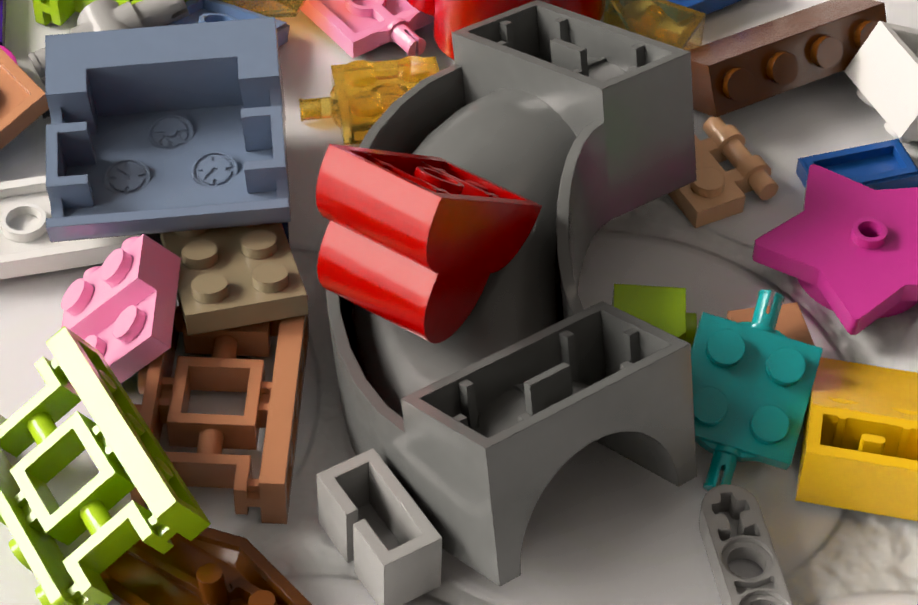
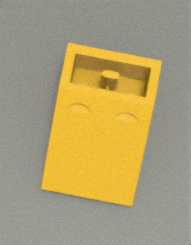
[795,357,918,521]

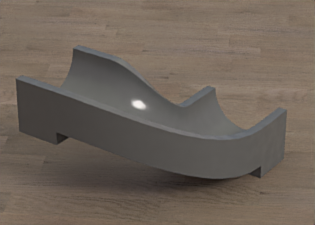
[326,0,697,586]

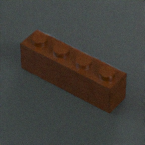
[688,0,887,117]

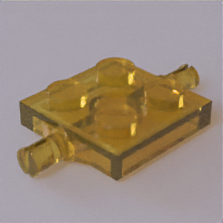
[299,56,439,145]

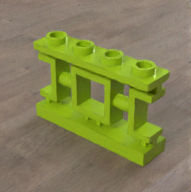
[0,326,211,605]

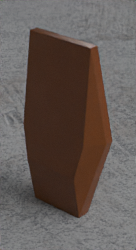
[100,510,312,605]

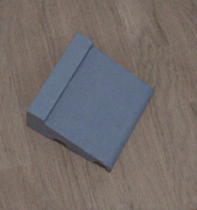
[45,17,291,242]

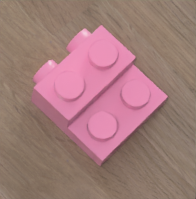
[61,234,181,384]

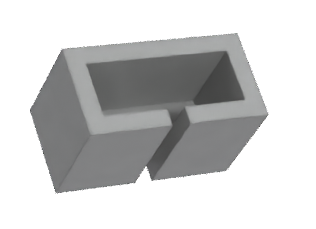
[316,448,442,605]

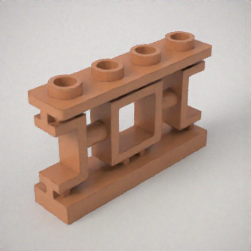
[130,295,309,524]

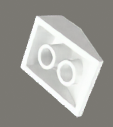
[844,21,918,144]

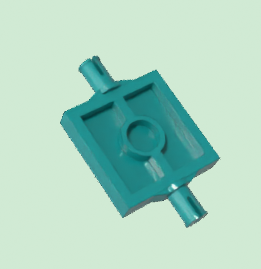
[691,289,823,491]

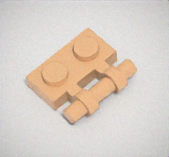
[668,116,778,228]

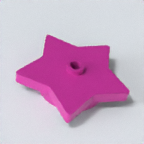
[752,164,918,335]

